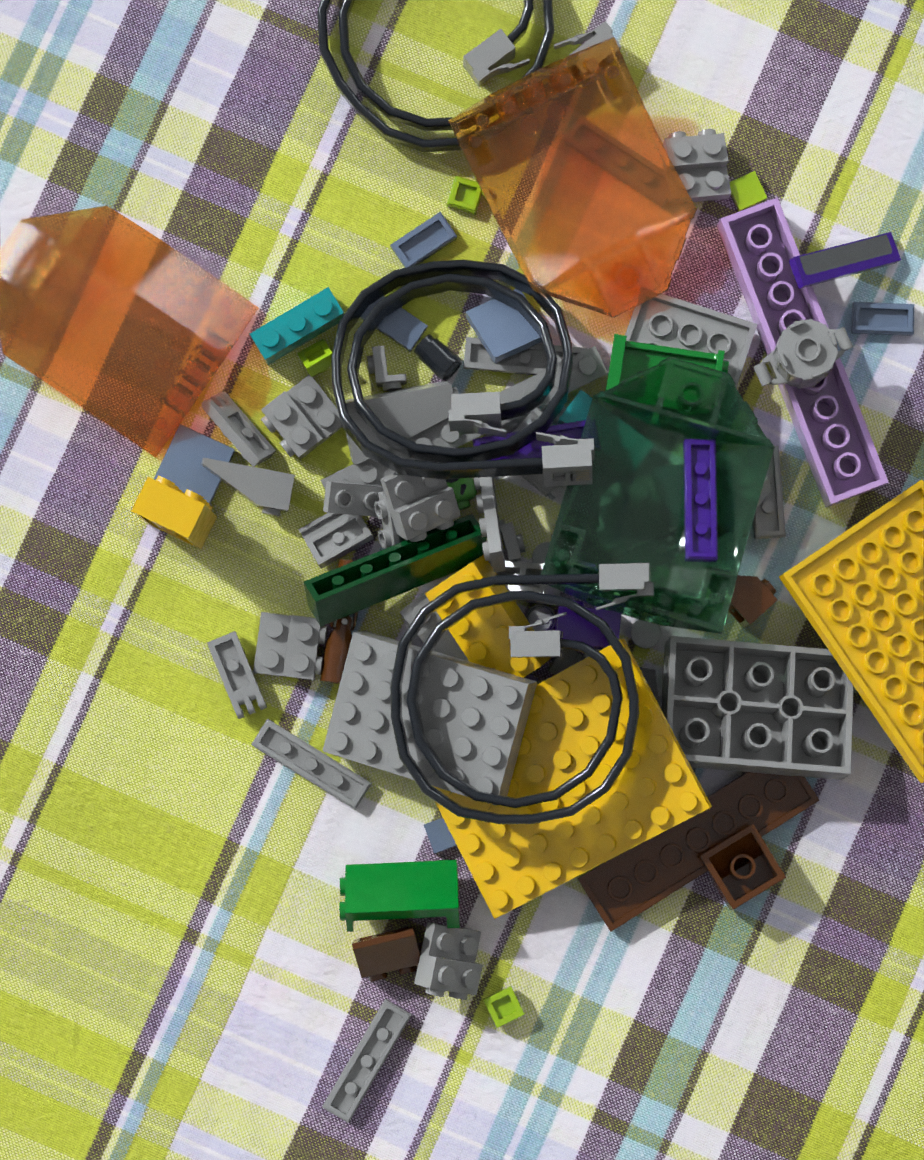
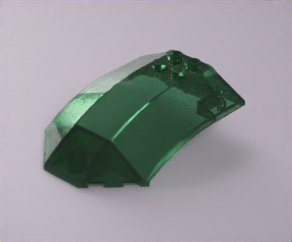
[541,357,775,634]

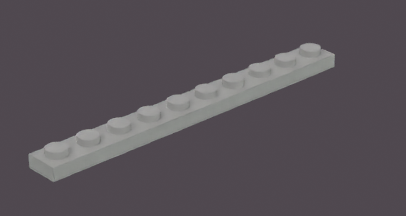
[321,346,608,489]

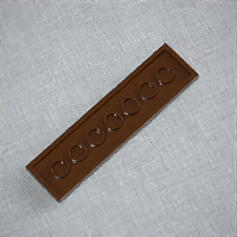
[577,772,820,932]

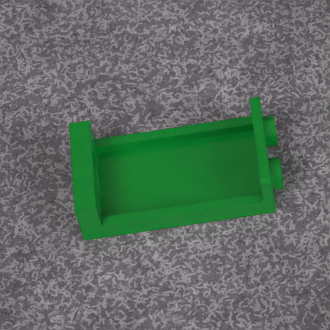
[604,334,729,417]
[339,860,460,932]

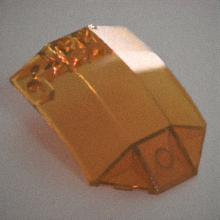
[448,37,697,318]
[0,205,259,457]

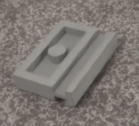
[298,513,374,569]

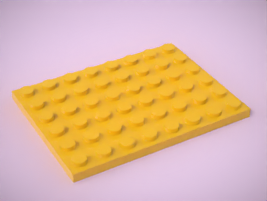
[779,479,924,783]
[433,639,712,919]

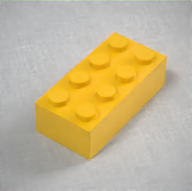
[131,475,217,549]
[425,555,552,678]

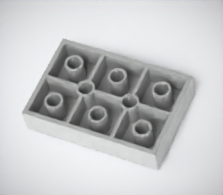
[323,630,537,806]
[661,636,853,780]

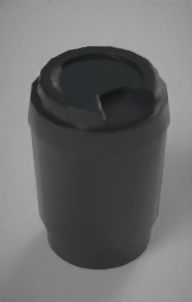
[414,334,462,381]

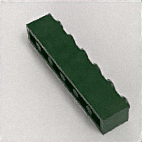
[304,514,486,627]

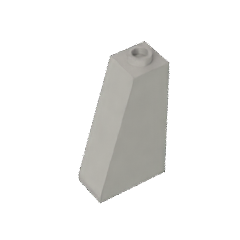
[345,380,458,464]

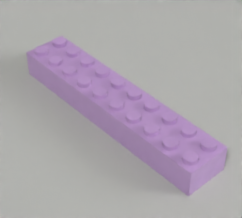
[717,197,889,508]

